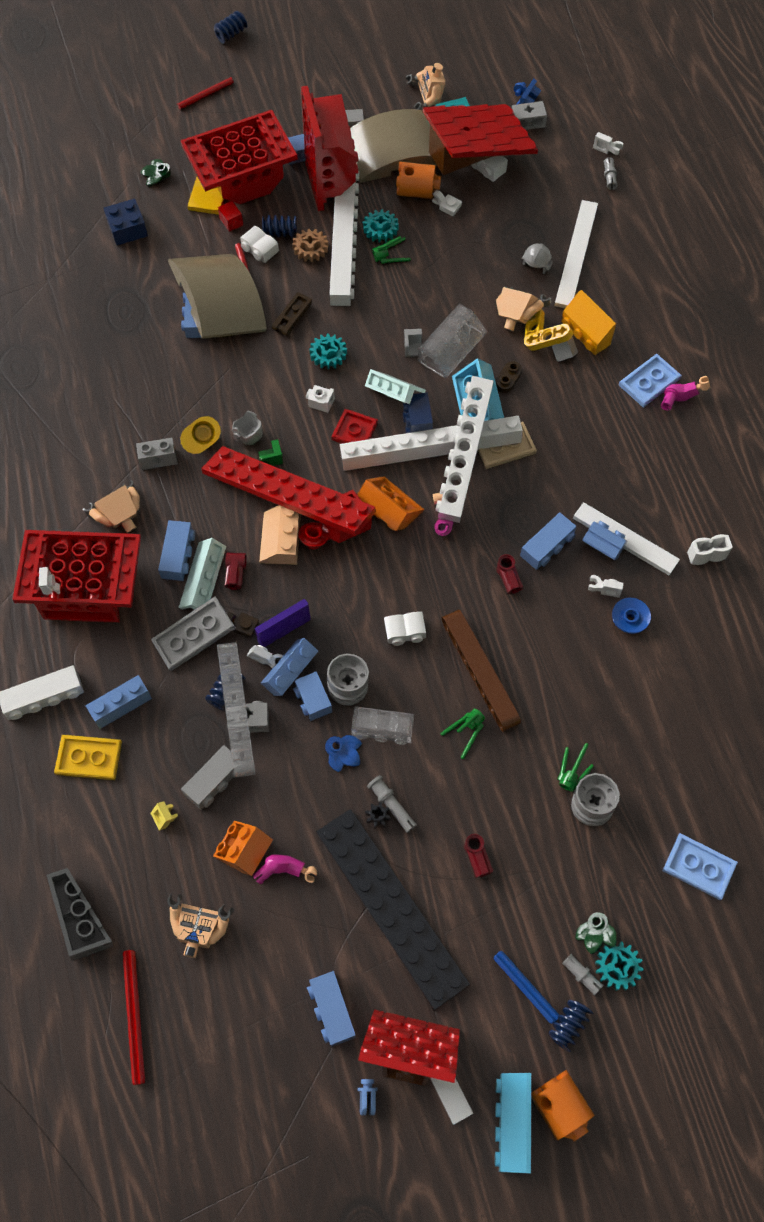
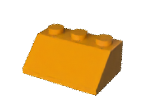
[561,290,616,355]

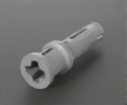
[367,775,417,833]

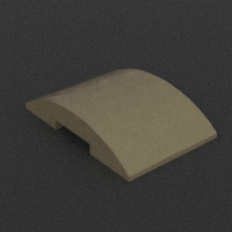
[351,109,437,183]
[168,254,267,339]

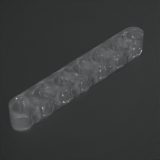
[217,642,255,778]

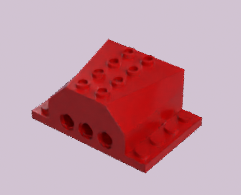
[301,86,359,211]
[180,110,298,204]
[12,530,141,623]

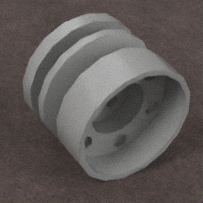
[327,654,369,705]
[571,773,620,826]

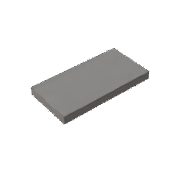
[151,597,236,671]

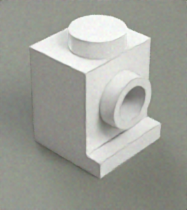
[306,385,335,413]

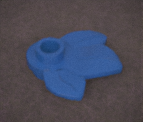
[325,735,362,772]

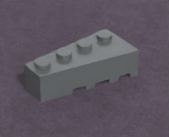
[47,868,114,961]

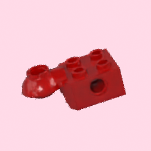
[298,490,372,549]

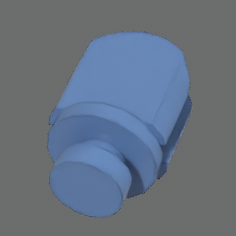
[358,1079,378,1116]

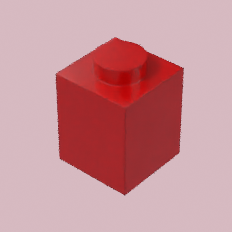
[218,201,243,232]

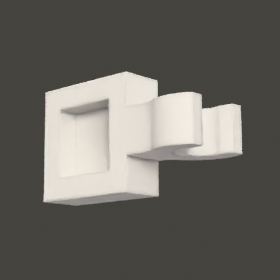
[593,132,623,155]
[432,190,462,216]
[39,567,60,595]
[588,575,623,598]
[247,645,283,669]

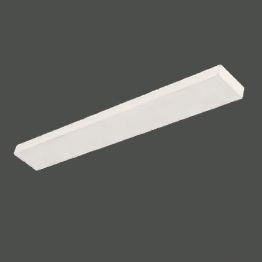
[554,200,598,308]

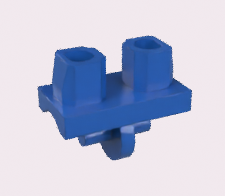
[514,78,541,105]

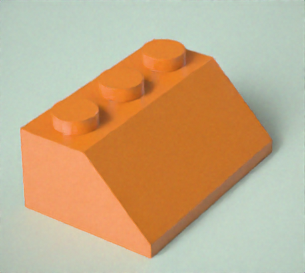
[357,476,424,531]

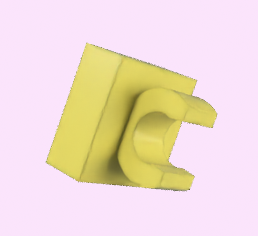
[151,801,178,831]

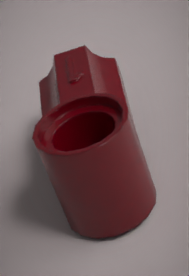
[225,552,247,590]
[496,554,523,595]
[464,834,493,878]

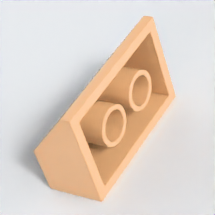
[259,505,301,565]

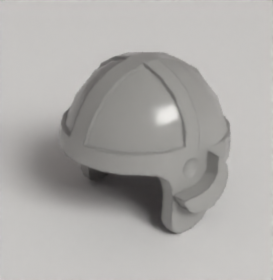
[521,243,552,274]
[232,411,263,445]

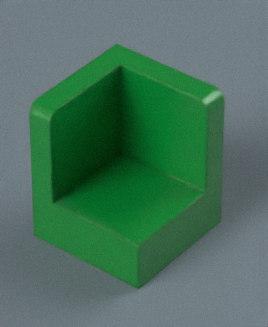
[258,439,283,466]

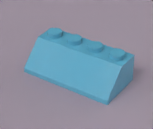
[452,358,504,421]
[495,1073,531,1173]

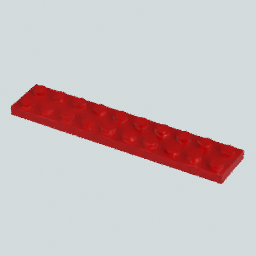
[201,446,376,537]

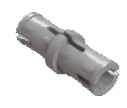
[604,158,618,190]
[562,954,603,995]

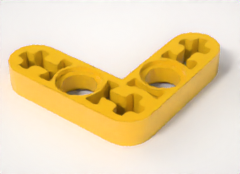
[524,309,573,351]

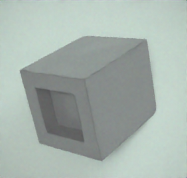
[404,329,422,357]
[552,337,578,362]

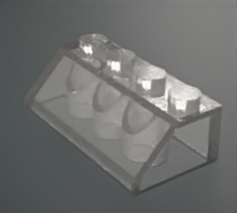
[418,303,487,379]

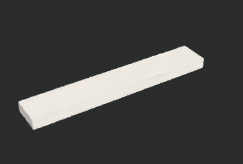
[573,502,680,575]

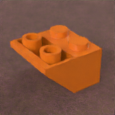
[213,821,273,876]

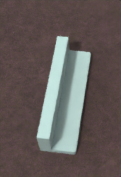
[365,369,426,404]
[179,538,226,610]

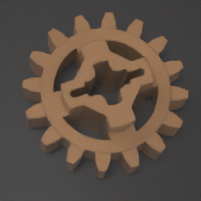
[292,228,329,262]

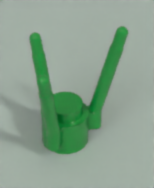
[372,236,411,264]
[441,708,485,759]
[557,743,594,792]

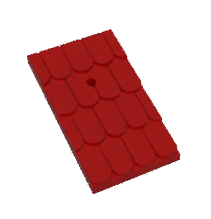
[423,104,538,175]
[358,1009,460,1087]

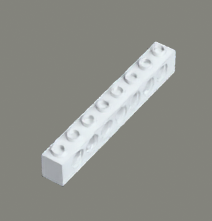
[435,376,494,523]

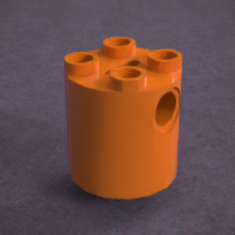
[396,162,441,199]
[531,1070,595,1142]

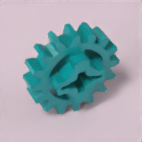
[363,209,399,243]
[309,333,347,370]
[595,942,643,991]

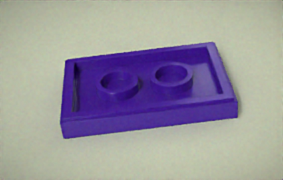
[255,599,311,647]

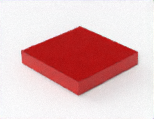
[331,409,378,444]

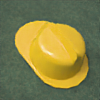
[180,416,221,454]

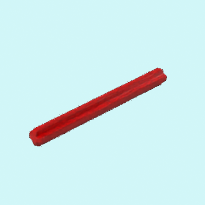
[123,950,145,1085]

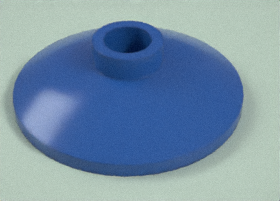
[612,598,651,634]

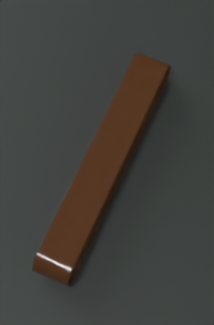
[441,609,521,732]

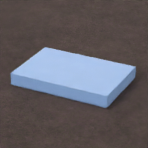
[619,354,682,408]
[662,833,738,900]

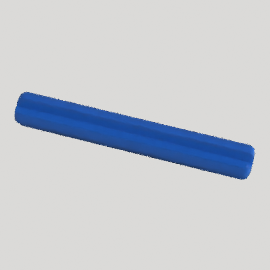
[494,951,559,1024]

